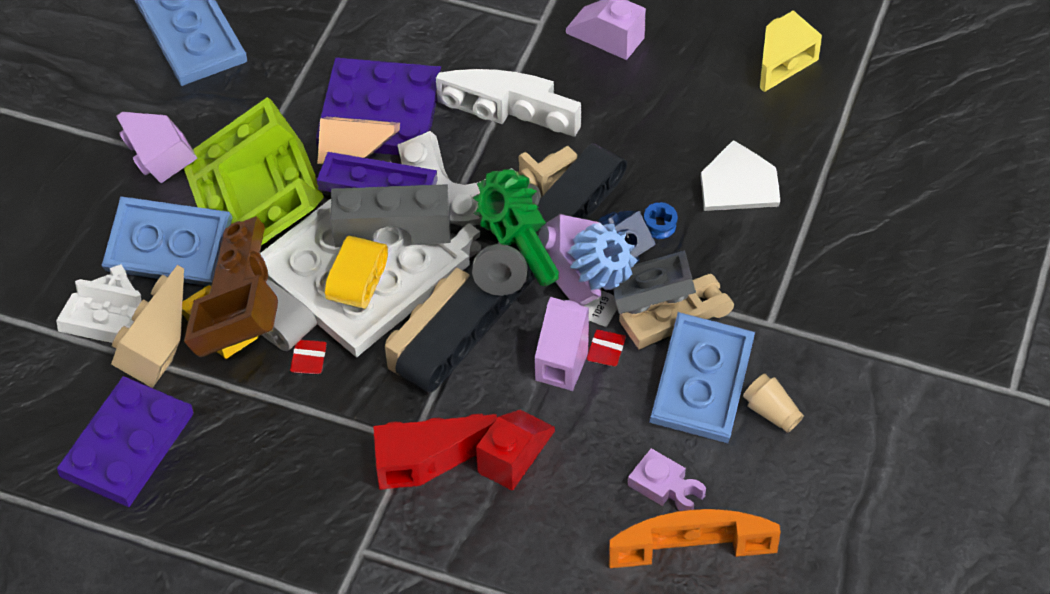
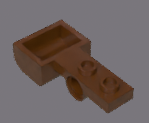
[184,216,278,357]

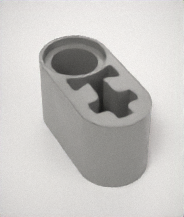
[262,279,317,351]

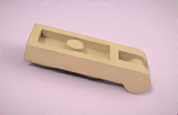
[619,274,734,350]

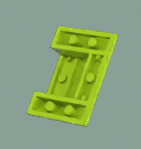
[184,97,324,245]

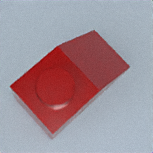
[476,410,555,491]

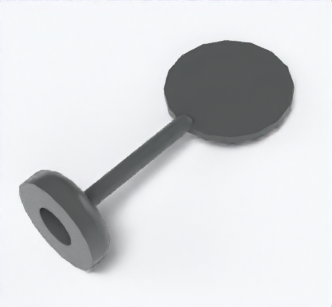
[472,183,541,296]

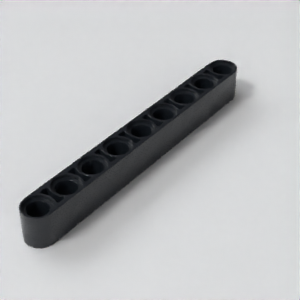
[395,143,627,393]

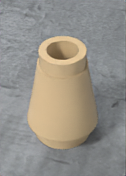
[743,374,804,433]

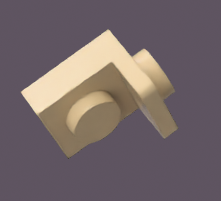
[518,146,577,198]

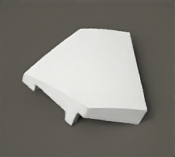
[700,140,780,211]
[56,264,142,343]

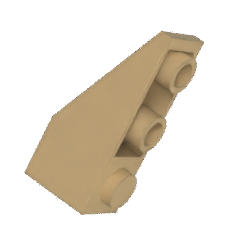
[111,265,184,388]

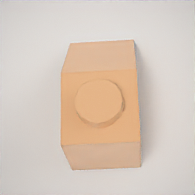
[317,116,400,164]

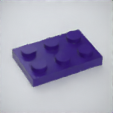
[57,376,194,507]

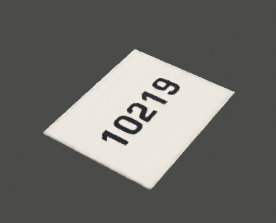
[584,290,617,327]

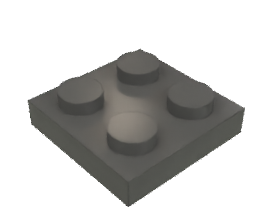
[613,250,696,314]

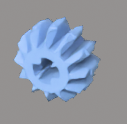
[567,222,638,291]

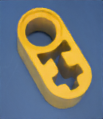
[325,235,388,309]

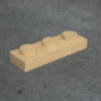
[385,267,470,376]

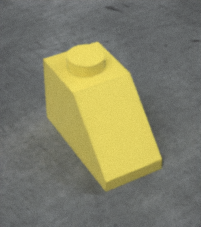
[760,10,822,92]

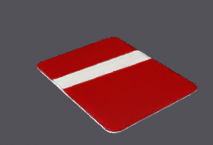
[587,330,626,367]
[290,340,327,374]

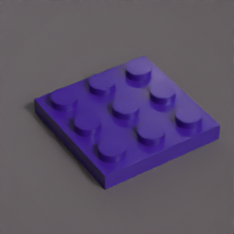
[316,58,441,155]

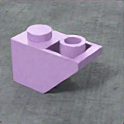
[116,112,197,183]
[535,297,589,391]

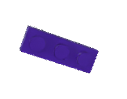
[317,152,438,192]

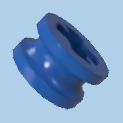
[643,202,678,239]

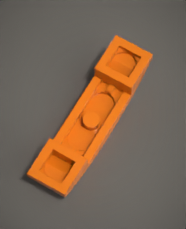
[609,509,781,568]

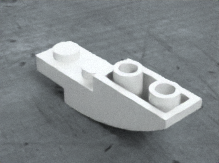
[436,69,581,137]

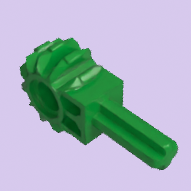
[472,169,559,287]

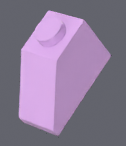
[566,0,646,60]
[538,214,601,306]

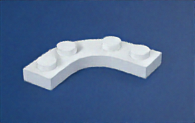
[398,131,513,226]

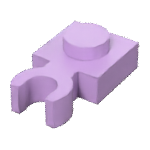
[628,448,706,511]

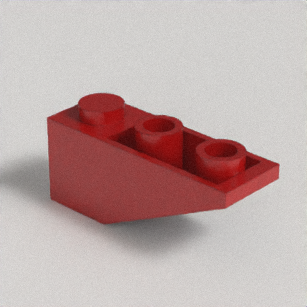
[373,414,497,490]

